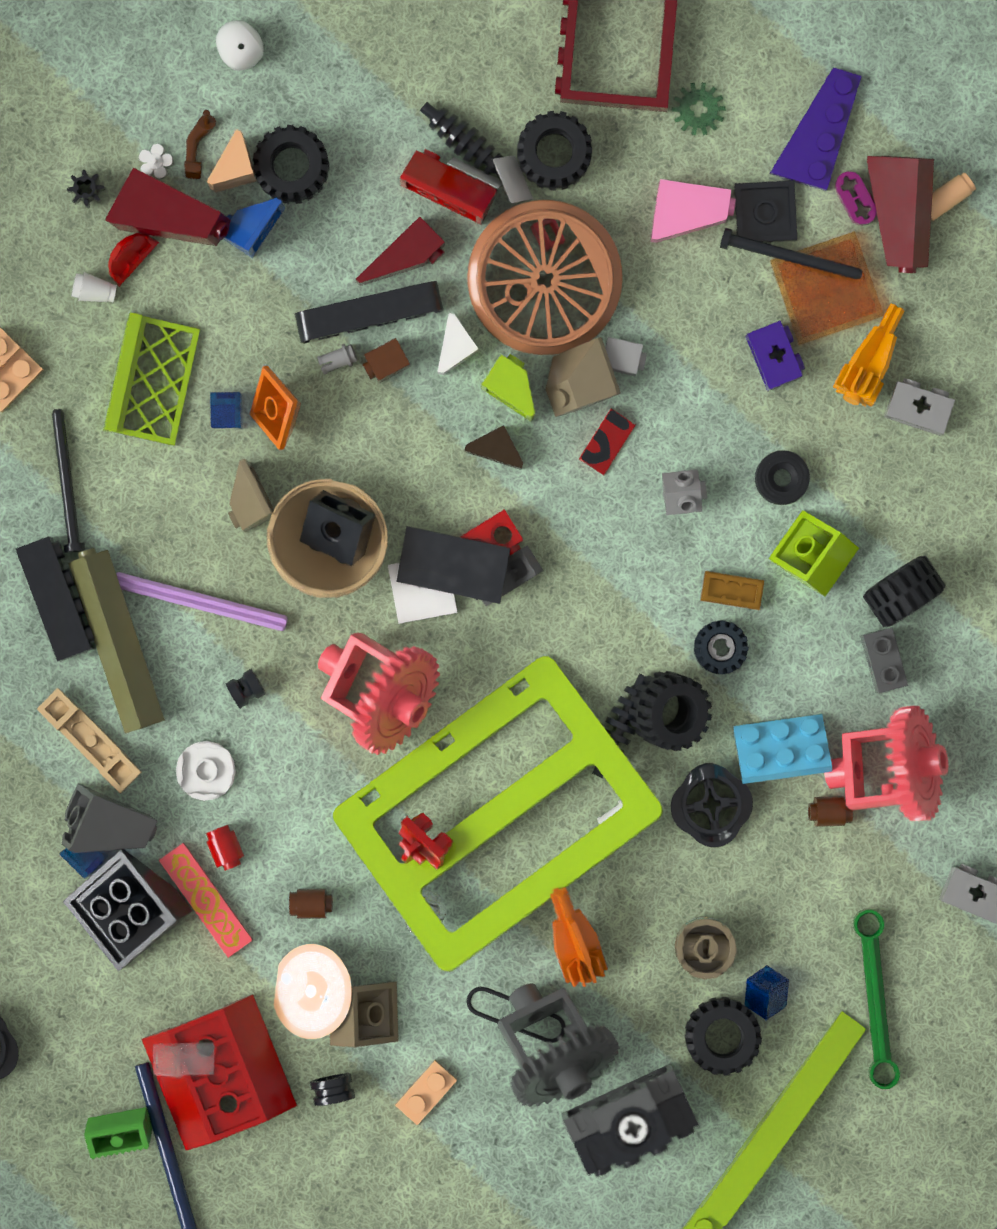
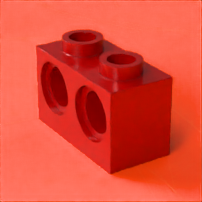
[460,509,523,556]

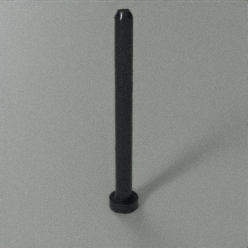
[720,228,863,280]
[52,409,85,553]

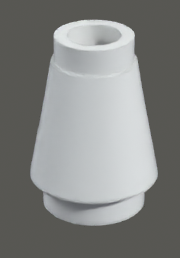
[71,272,117,302]

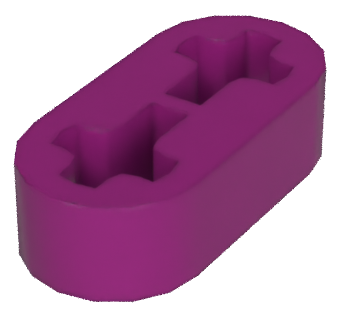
[835,171,876,226]

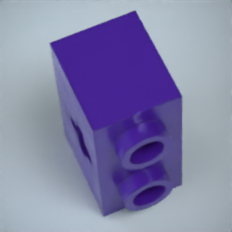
[745,320,805,391]

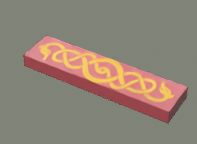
[159,843,253,958]

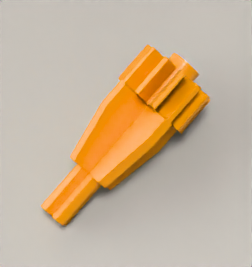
[833,304,905,407]

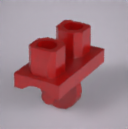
[399,813,453,870]

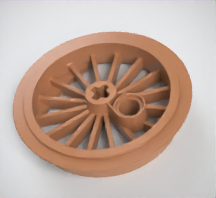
[467,200,622,355]

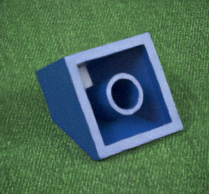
[224,198,285,258]

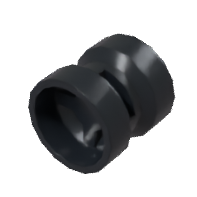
[225,668,266,709]

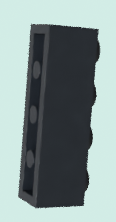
[15,536,95,662]

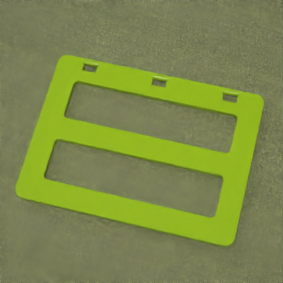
[333,656,663,972]

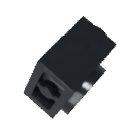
[299,490,376,566]

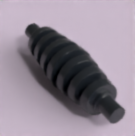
[420,102,503,177]
[592,673,646,779]

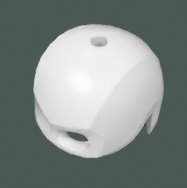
[216,20,264,71]

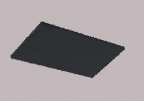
[396,526,511,604]

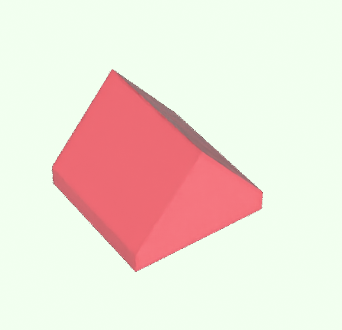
[530,219,565,253]

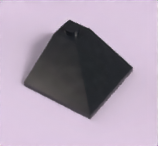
[63,849,193,971]

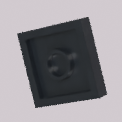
[734,180,798,243]

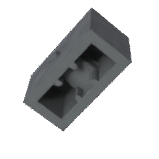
[860,627,908,693]

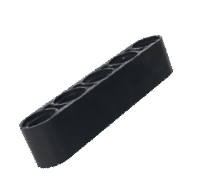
[294,281,444,343]

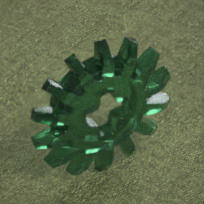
[672,82,726,136]

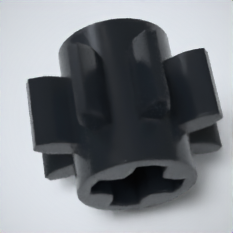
[67,170,105,209]

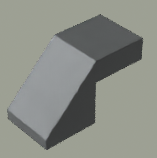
[482,545,543,606]

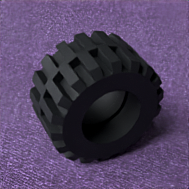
[517,111,592,191]
[253,125,329,204]
[863,556,946,627]
[629,671,712,751]
[685,997,762,1076]

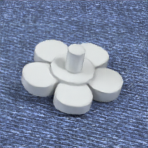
[139,144,173,179]

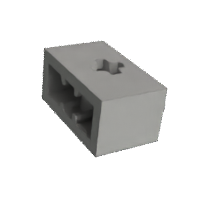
[884,378,955,436]
[939,864,997,924]

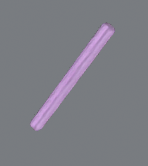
[116,572,288,631]

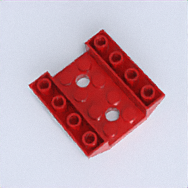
[142,994,297,1150]

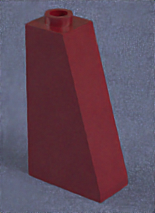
[867,156,934,273]
[105,168,231,246]

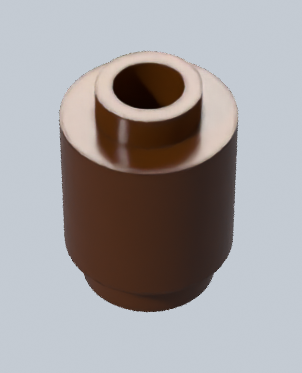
[808,796,853,827]
[289,889,333,919]

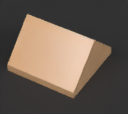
[207,129,257,192]

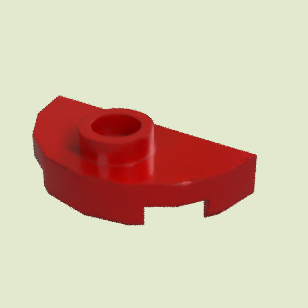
[108,233,159,287]

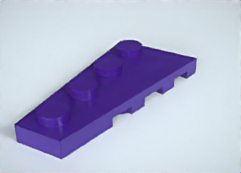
[769,67,862,191]

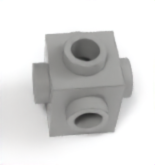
[662,469,707,515]

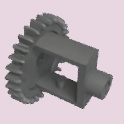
[497,983,620,1107]

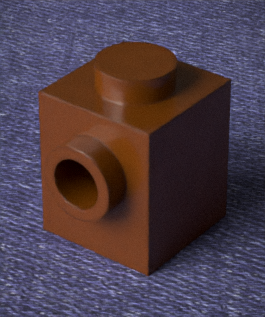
[362,338,411,383]

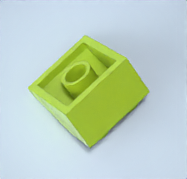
[481,354,535,422]
[768,510,859,597]

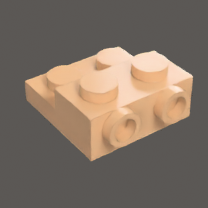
[0,327,44,412]

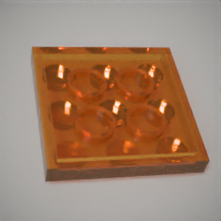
[769,231,884,345]

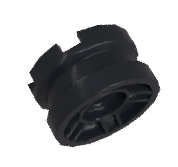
[310,1073,355,1106]

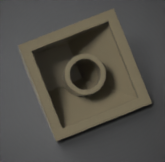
[545,337,621,417]
[228,459,274,532]
[330,982,399,1047]

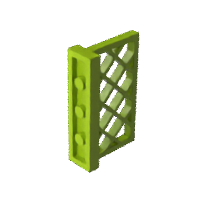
[103,312,200,446]

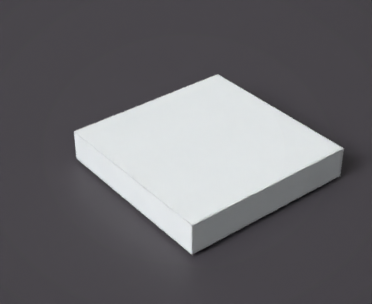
[388,563,457,624]

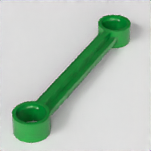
[853,909,900,1089]

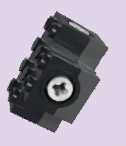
[562,1064,698,1177]

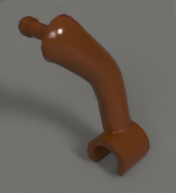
[184,110,216,179]

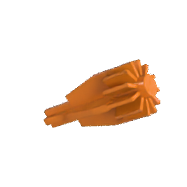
[550,887,608,987]

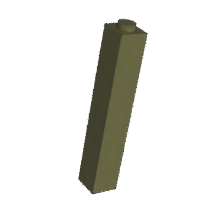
[68,548,165,734]

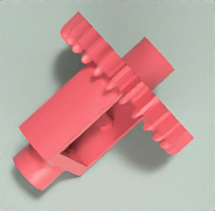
[318,633,440,755]
[824,705,948,821]

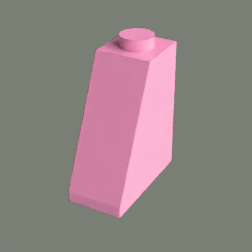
[650,179,736,243]

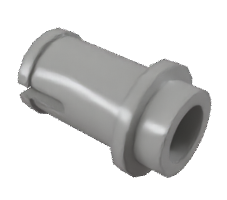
[317,344,357,374]

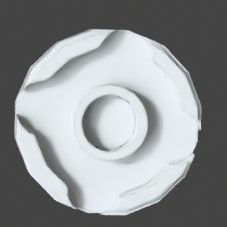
[176,741,236,801]

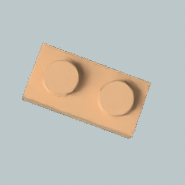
[395,1060,457,1125]

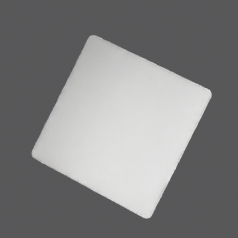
[493,155,533,203]

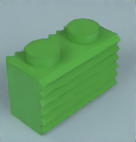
[84,1107,153,1159]

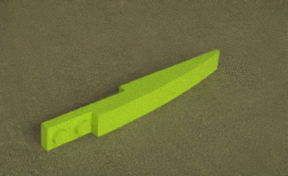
[682,1011,866,1229]

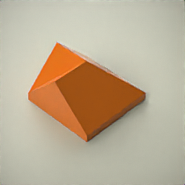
[250,366,301,450]

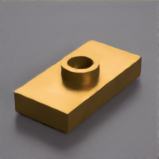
[700,571,764,610]

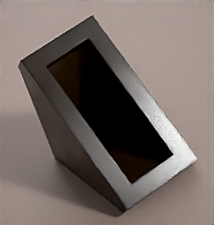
[464,425,523,470]

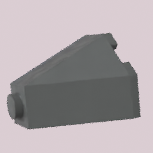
[61,783,158,853]

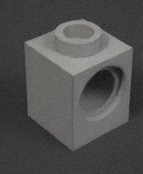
[605,337,647,376]

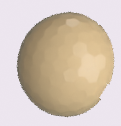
[267,479,388,598]

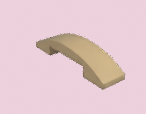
[37,688,142,794]

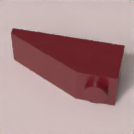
[355,217,445,286]

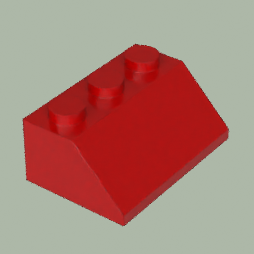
[400,149,497,225]

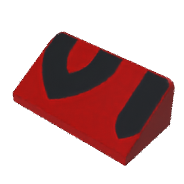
[579,408,636,476]

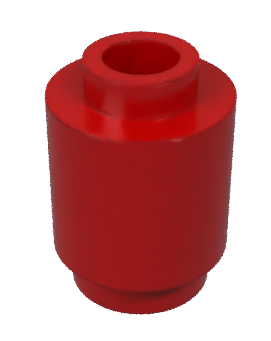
[206,824,244,871]

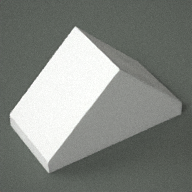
[438,313,479,375]

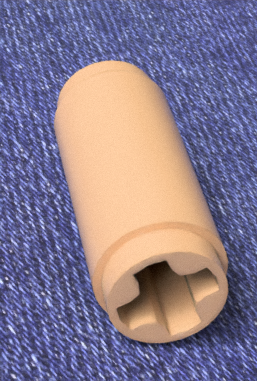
[931,172,976,222]

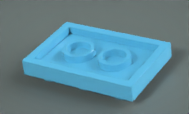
[733,714,832,784]

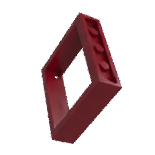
[555,0,677,112]

